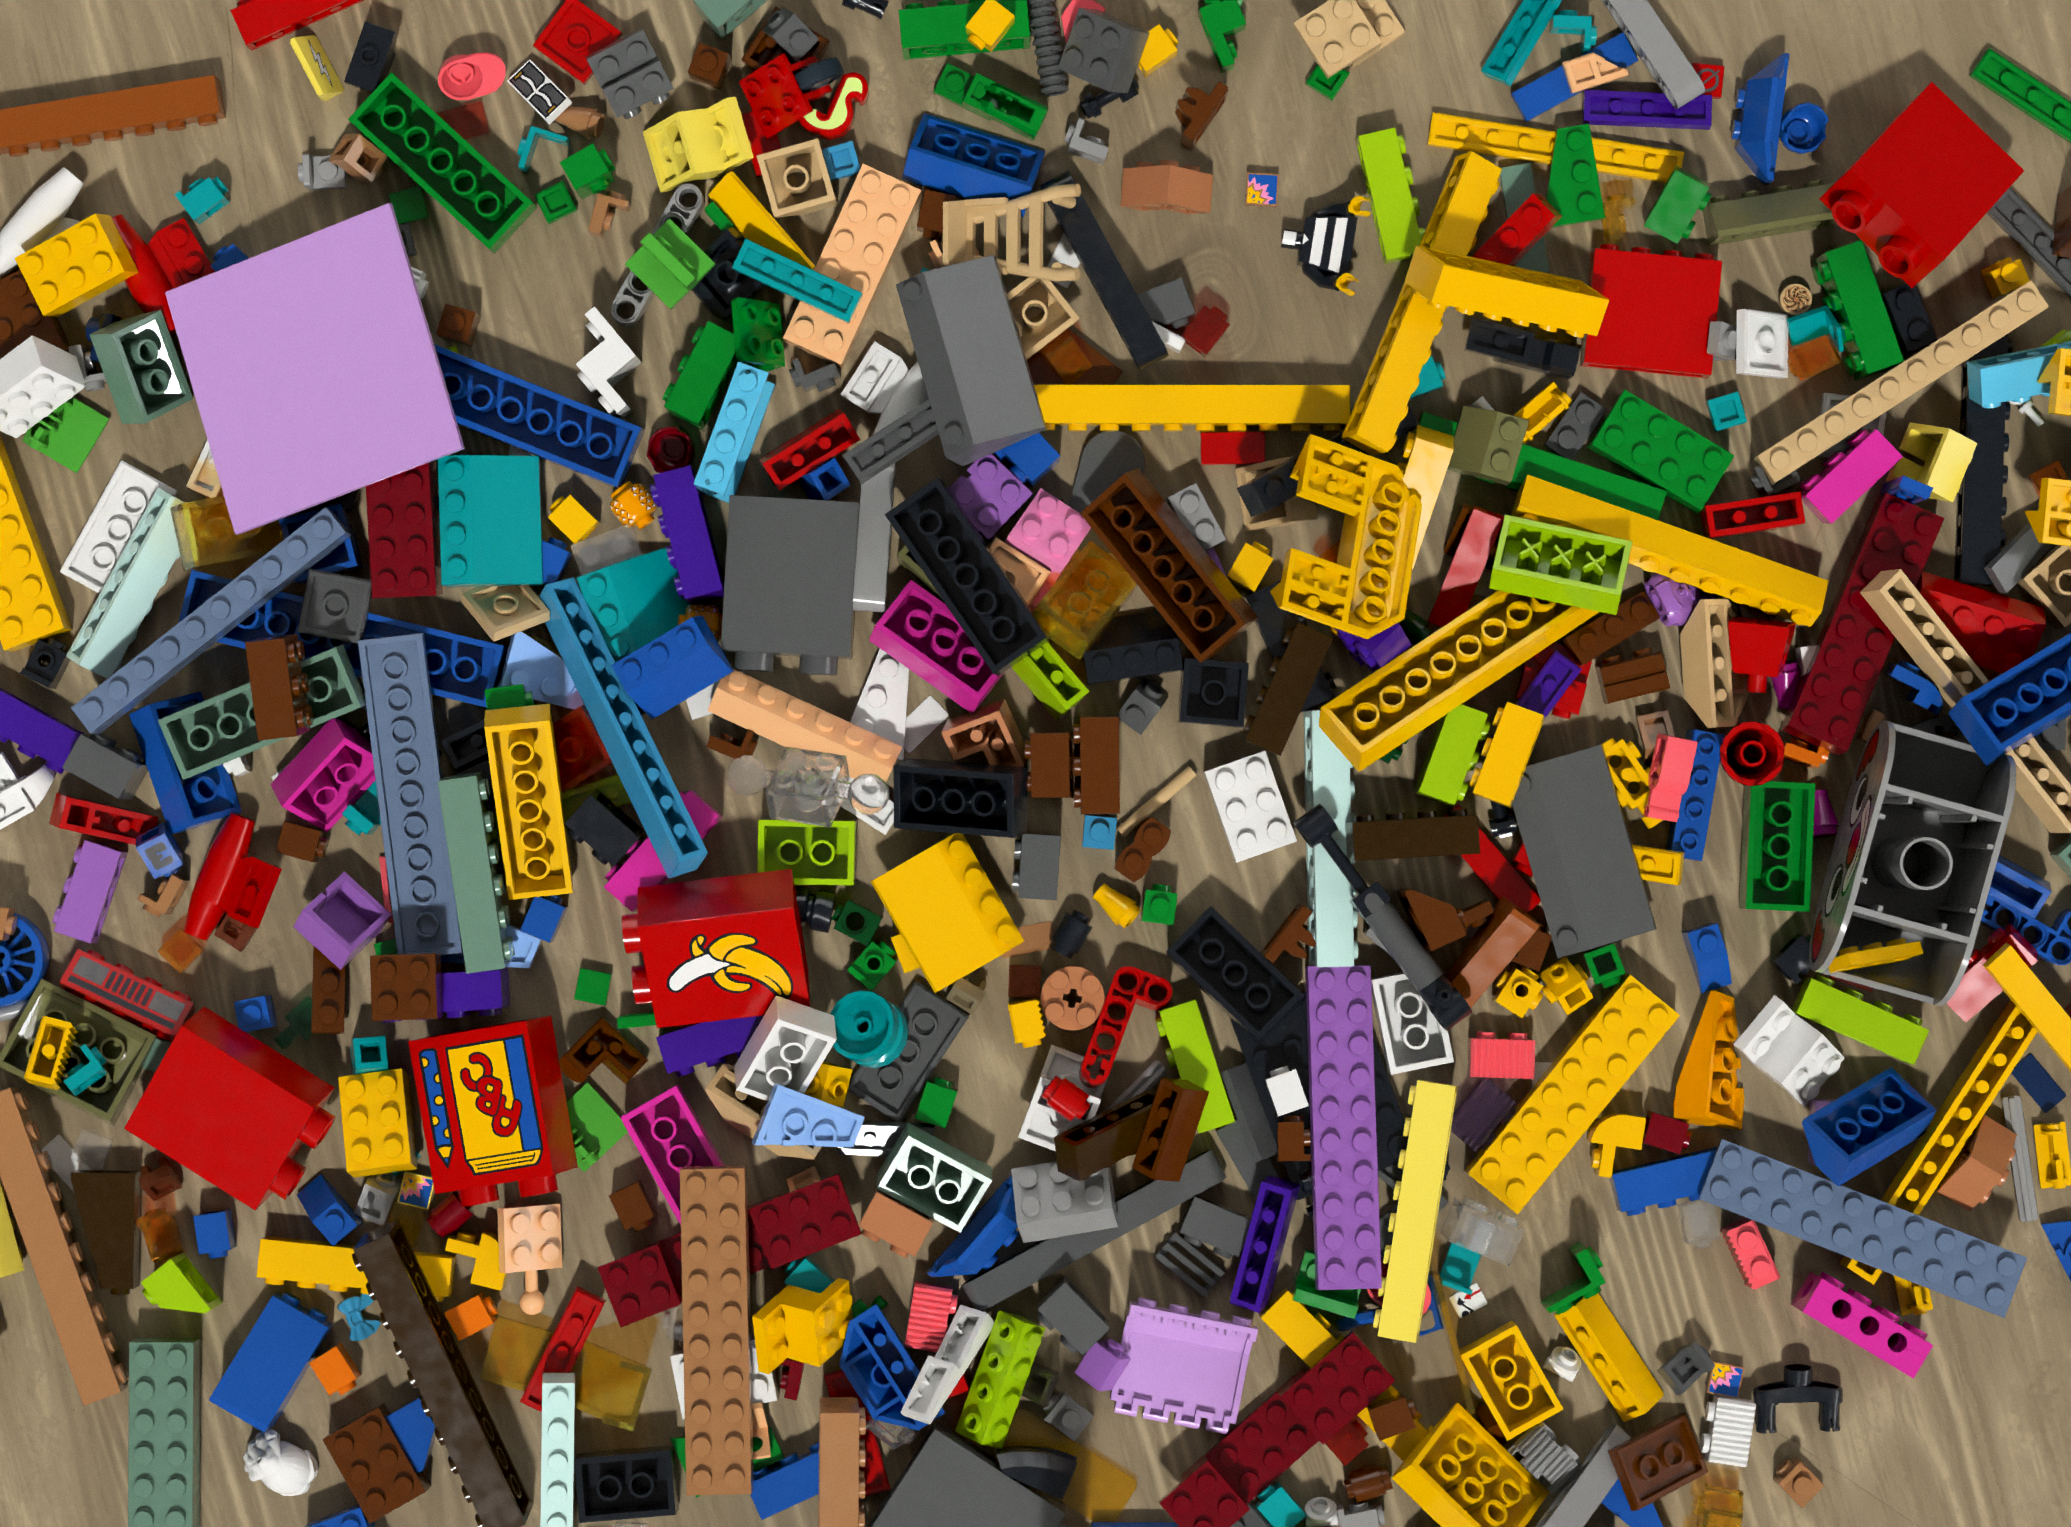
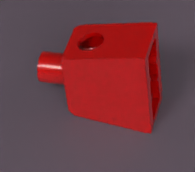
[1728,616,1796,693]

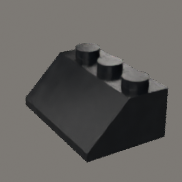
[1078,610,1183,685]

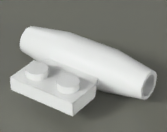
[0,167,84,279]
[841,341,929,436]

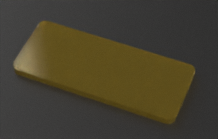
[1429,1271,1475,1414]
[993,1409,1137,1522]

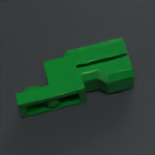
[1198,0,1246,73]
[933,63,1048,141]

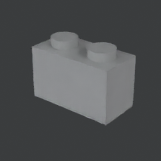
[1167,483,1226,551]

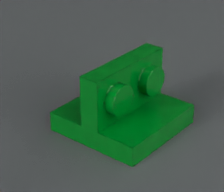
[1292,1248,1361,1319]

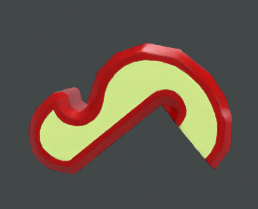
[799,72,869,140]

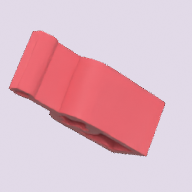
[1644,733,1698,822]

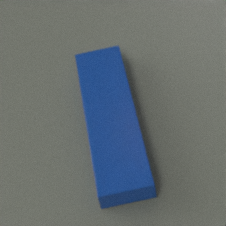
[1511,33,1638,122]

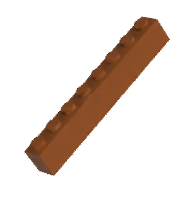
[0,75,226,157]

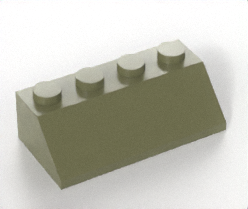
[1702,180,1836,246]

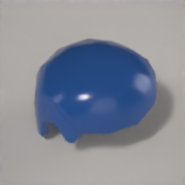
[1779,102,1829,154]

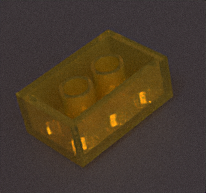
[170,496,284,571]
[1033,541,1137,660]

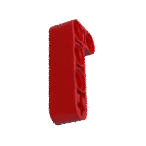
[1079,966,1172,1088]

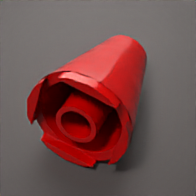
[1719,721,1785,786]

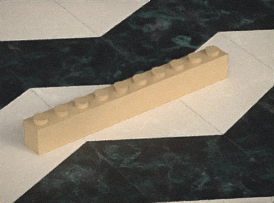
[1754,280,2049,486]
[1860,569,2071,833]

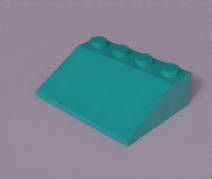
[438,455,543,588]
[577,548,690,663]

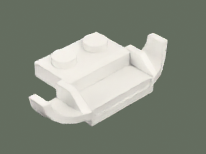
[0,751,56,830]

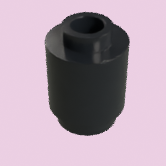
[1049,909,1093,959]

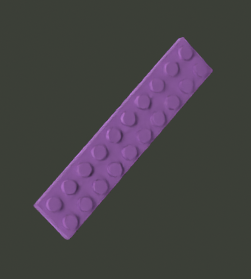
[1305,966,1382,1290]

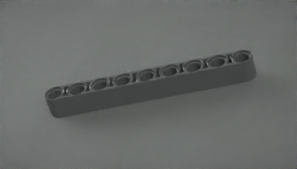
[961,1149,1226,1311]

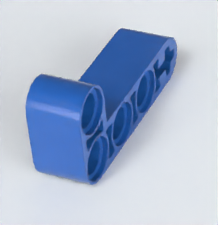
[1980,893,2071,965]

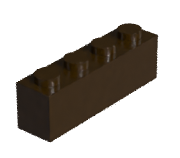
[1242,623,1333,756]
[1345,809,1480,861]
[1054,1089,1157,1181]

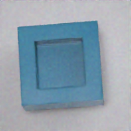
[822,141,860,182]
[1082,815,1117,850]

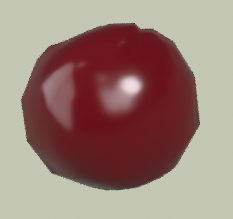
[646,426,695,473]

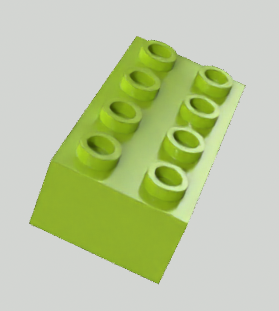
[1489,515,1633,615]

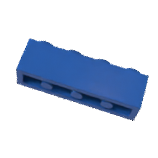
[1610,1146,1718,1216]

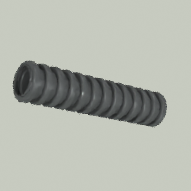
[1027,0,1069,96]

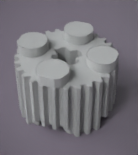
[1507,1421,1582,1496]

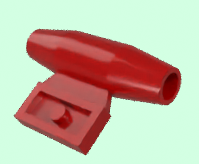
[112,214,215,336]
[183,812,282,941]

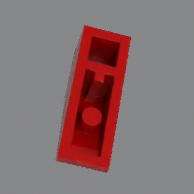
[49,793,159,845]

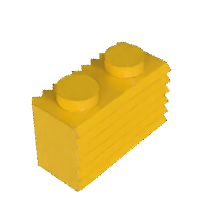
[1008,998,1046,1048]
[24,1016,78,1090]

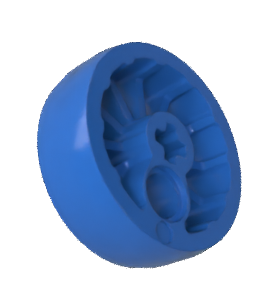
[0,912,50,1007]

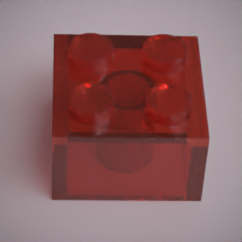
[553,705,613,793]

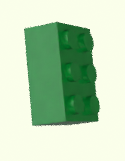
[662,321,739,430]

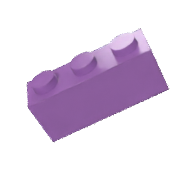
[53,840,128,944]

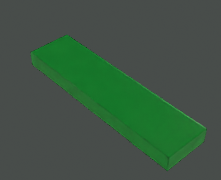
[1969,48,2071,144]

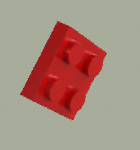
[533,0,623,85]

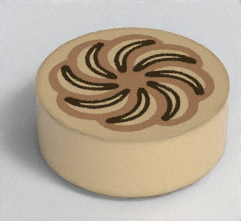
[1778,284,1812,317]

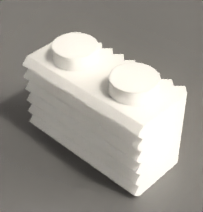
[1700,1395,1756,1467]

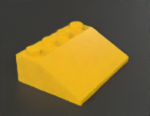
[871,833,1024,993]
[1391,1402,1549,1527]

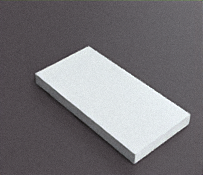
[60,460,179,594]

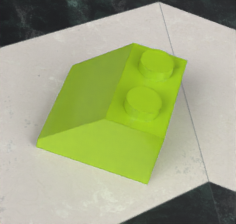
[140,1252,223,1314]

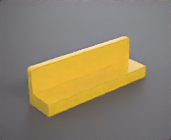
[708,171,815,270]
[1554,1293,1664,1422]

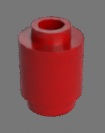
[1041,1075,1091,1122]

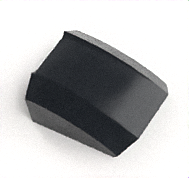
[692,226,766,320]
[996,1446,1077,1500]

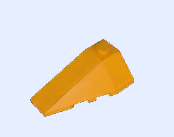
[1673,991,1745,1130]

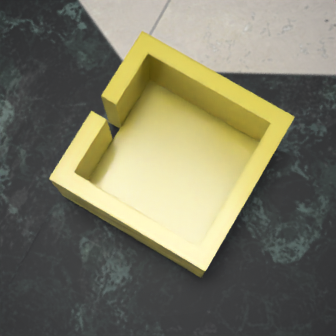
[1886,422,1977,503]

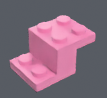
[1005,488,1091,614]

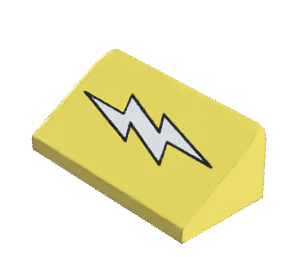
[290,35,344,101]

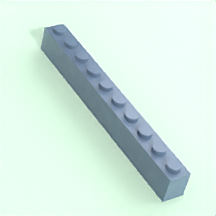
[71,507,352,734]

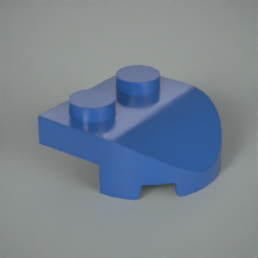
[1883,660,1943,715]

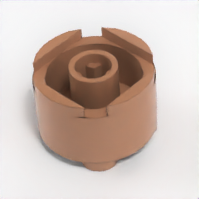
[1040,965,1105,1031]

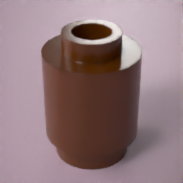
[1343,1463,1393,1503]

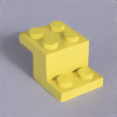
[643,97,754,193]

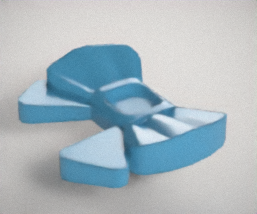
[337,1293,381,1341]

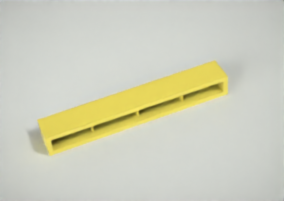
[1373,1080,1458,1343]

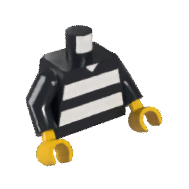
[1281,196,1370,296]

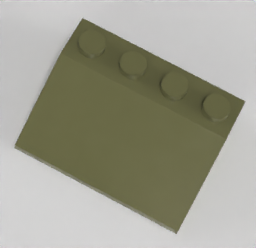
[0,979,157,1126]

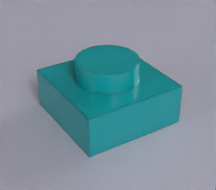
[1706,392,1747,432]

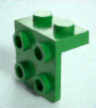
[731,297,785,373]
[1540,1242,1606,1315]

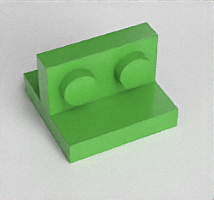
[625,218,716,310]

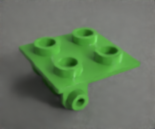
[22,397,110,473]
[567,1082,628,1172]

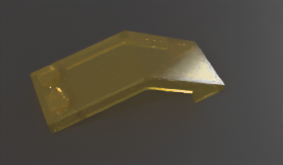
[479,1315,652,1431]

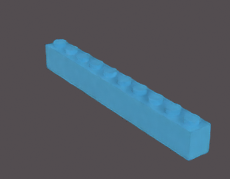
[539,577,708,879]

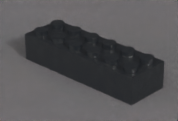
[885,477,1051,676]

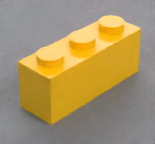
[1470,702,1545,808]

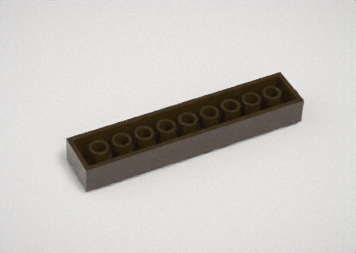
[352,1219,533,1527]

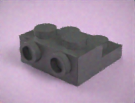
[586,28,674,119]

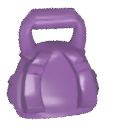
[1644,572,1716,626]

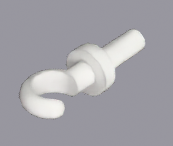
[2009,401,2044,427]

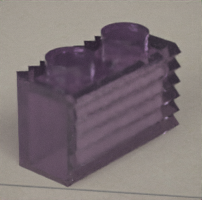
[1451,1077,1516,1152]

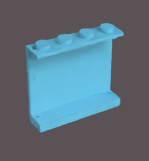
[693,362,776,503]

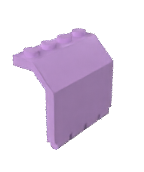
[1110,1297,1258,1435]

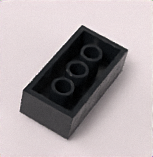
[893,758,1027,838]
[1166,906,1304,1045]

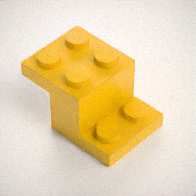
[752,1278,853,1374]

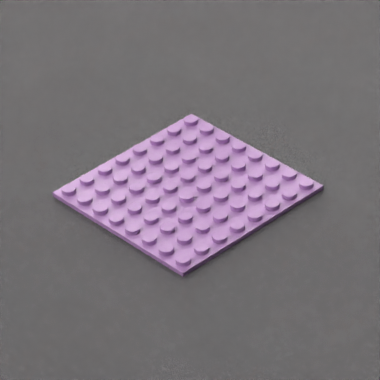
[165,203,465,535]

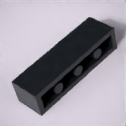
[1244,580,1337,713]

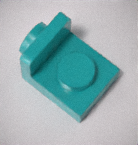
[64,1043,107,1096]

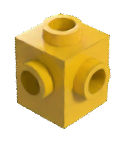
[1539,957,1594,1015]
[1492,966,1543,1018]
[804,1061,852,1107]

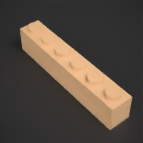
[708,669,902,791]

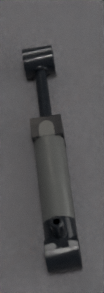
[1293,804,1472,1031]

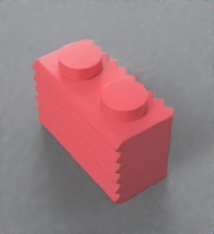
[1467,1031,1535,1079]
[1720,1217,1781,1290]
[904,1281,958,1352]

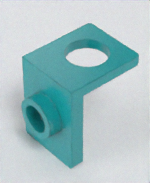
[517,126,571,173]
[1786,305,1844,352]
[1437,1240,1482,1295]

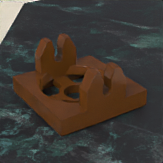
[1175,81,1229,151]
[1260,904,1316,963]

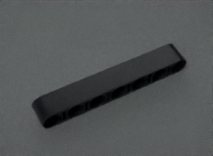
[1040,171,1169,371]

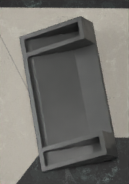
[896,255,1047,466]
[1512,744,1657,958]

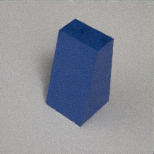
[209,1291,333,1433]

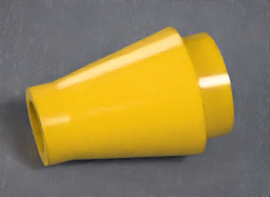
[1093,883,1141,929]

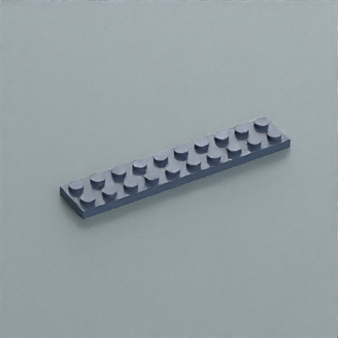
[358,633,463,955]
[1698,1139,2027,1318]

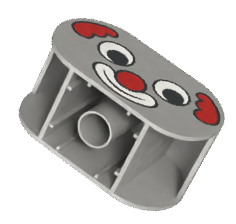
[1809,720,2016,1006]

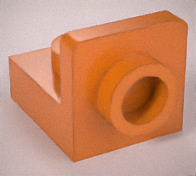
[1784,739,1830,769]

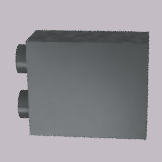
[721,495,860,675]
[868,1420,1070,1527]

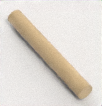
[1116,766,1197,838]

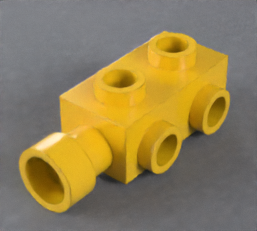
[1602,737,1663,829]

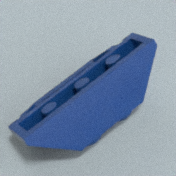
[1731,53,1790,185]
[927,1174,1019,1277]
[839,1304,945,1431]

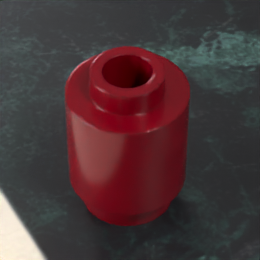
[426,1191,474,1238]

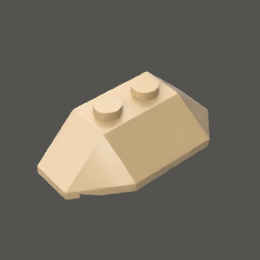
[1680,599,1749,728]
[705,1064,821,1160]

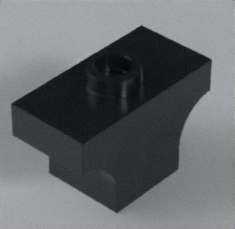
[344,22,397,93]

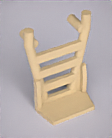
[942,184,1081,282]

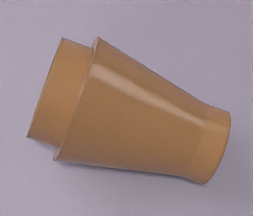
[555,106,605,139]

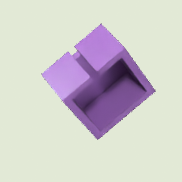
[949,454,1033,542]
[293,871,392,970]

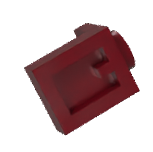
[780,1358,805,1401]

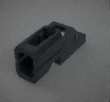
[1464,318,1581,379]

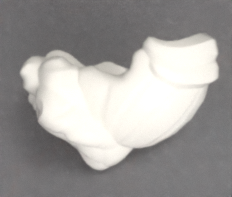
[243,1429,318,1496]

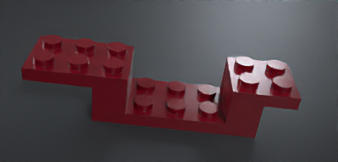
[597,1173,862,1328]
[1159,1331,1396,1527]

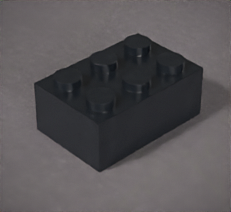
[574,1445,679,1523]

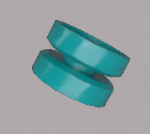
[830,990,909,1068]

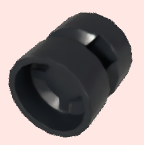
[795,885,836,933]

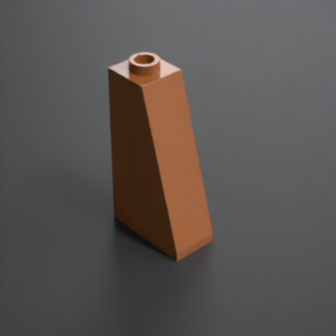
[1446,896,1539,1008]

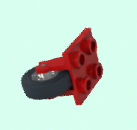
[739,53,844,139]

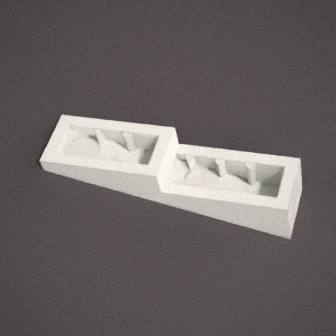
[900,1304,994,1425]

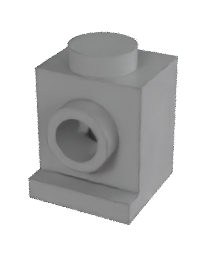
[1336,1501,1385,1527]

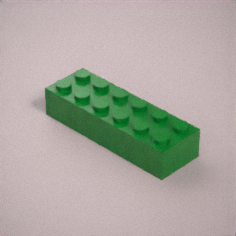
[348,72,537,254]

